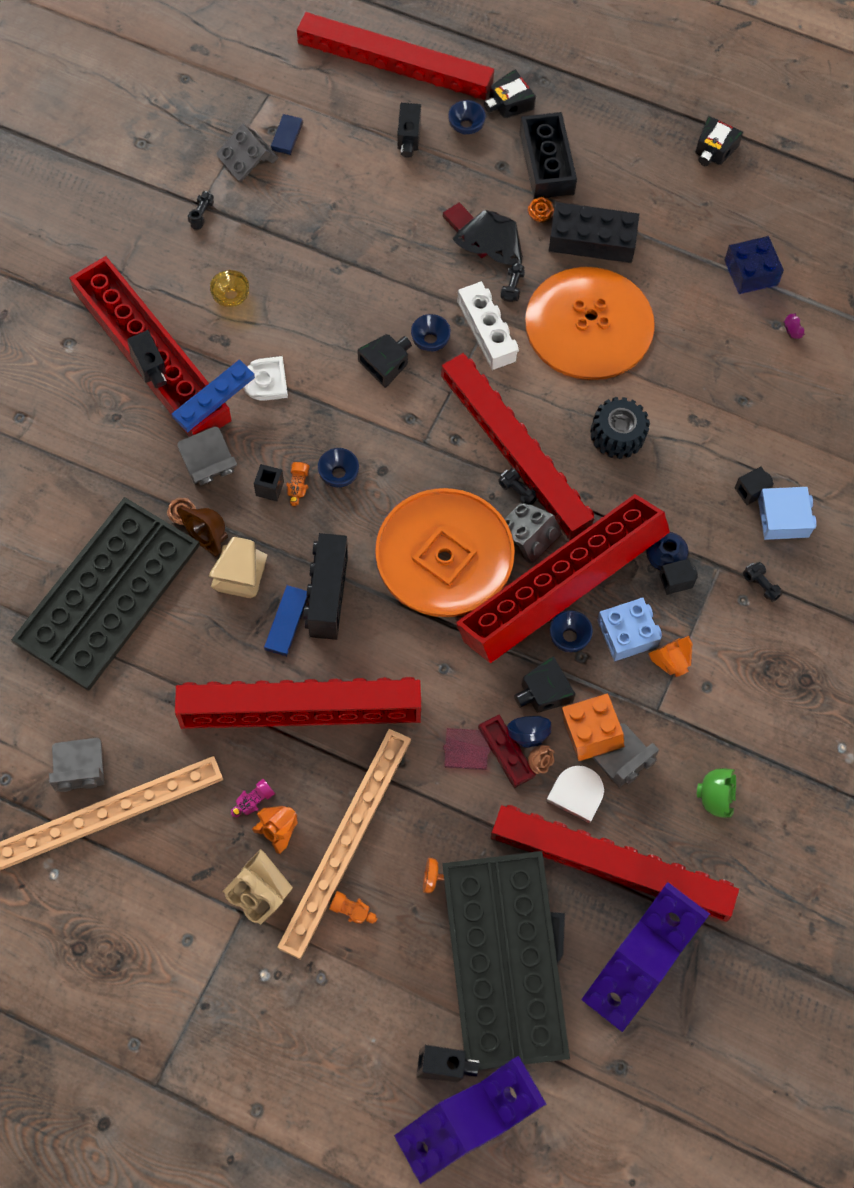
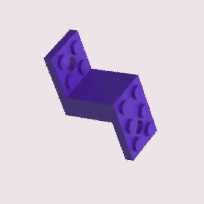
[581,882,710,1032]
[394,1056,546,1184]

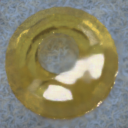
[210,270,249,307]

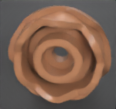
[167,498,196,525]
[528,745,555,774]

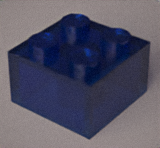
[724,236,784,294]

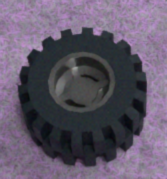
[590,397,650,459]

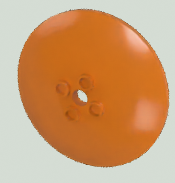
[525,267,655,380]
[375,488,515,617]

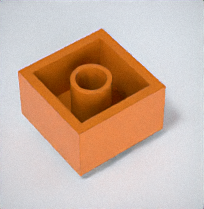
[562,693,625,762]

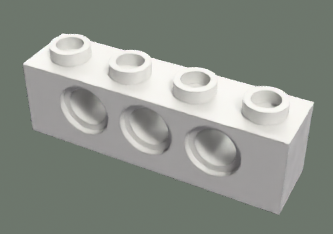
[457,281,519,370]

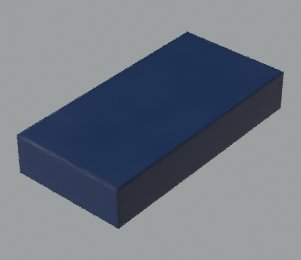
[271,114,303,155]

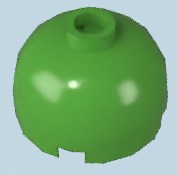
[697,768,736,818]

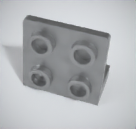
[216,123,278,182]

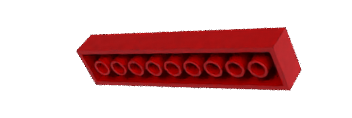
[69,256,232,437]
[456,494,670,664]
[175,677,421,729]

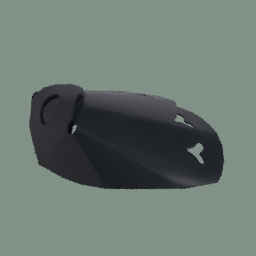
[453,210,522,265]

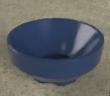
[448,100,486,134]
[411,314,451,352]
[318,448,359,487]
[646,532,688,571]
[550,610,593,652]
[507,716,552,748]

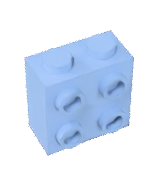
[758,487,816,540]
[597,598,662,661]

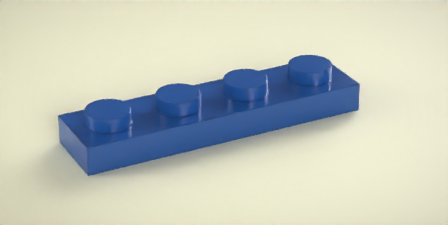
[172,359,255,433]

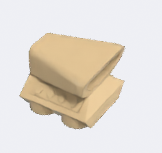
[209,537,267,598]
[223,849,293,925]

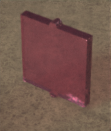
[443,728,490,770]

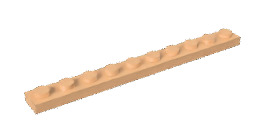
[277,729,411,960]
[0,756,223,870]

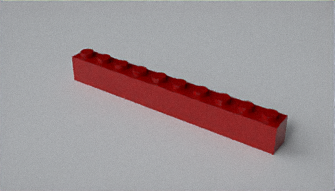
[297,12,494,100]
[441,353,594,540]
[490,805,739,922]

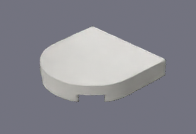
[243,356,288,401]
[546,766,604,823]

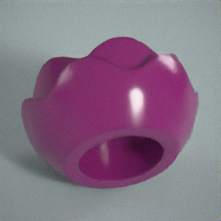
[784,313,805,339]

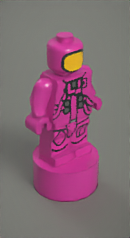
[231,778,275,817]

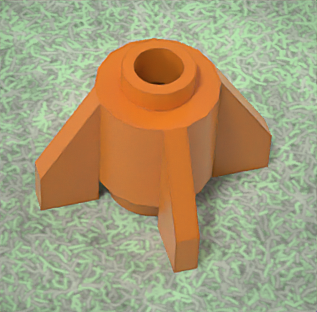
[648,636,693,677]
[252,806,298,854]

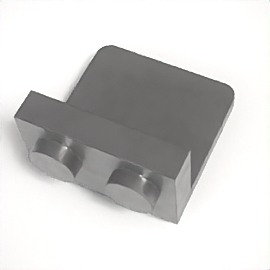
[177,427,237,486]
[505,503,562,564]
[592,723,659,788]
[49,738,104,792]

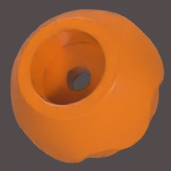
[528,197,554,222]

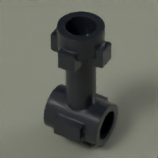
[187,191,214,230]
[501,263,525,302]
[498,468,538,505]
[743,562,783,602]

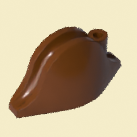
[177,506,228,557]

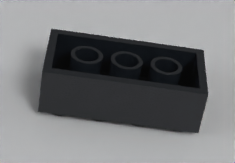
[519,112,577,199]
[548,202,640,263]
[304,533,348,640]

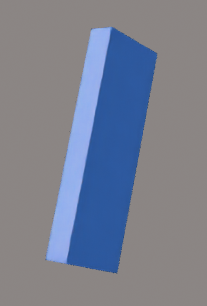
[264,585,308,657]

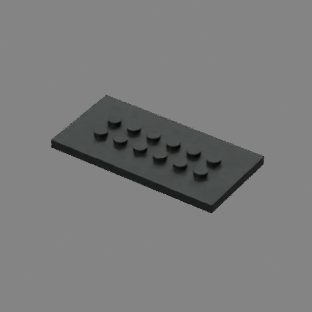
[11,497,200,691]
[442,851,570,1070]

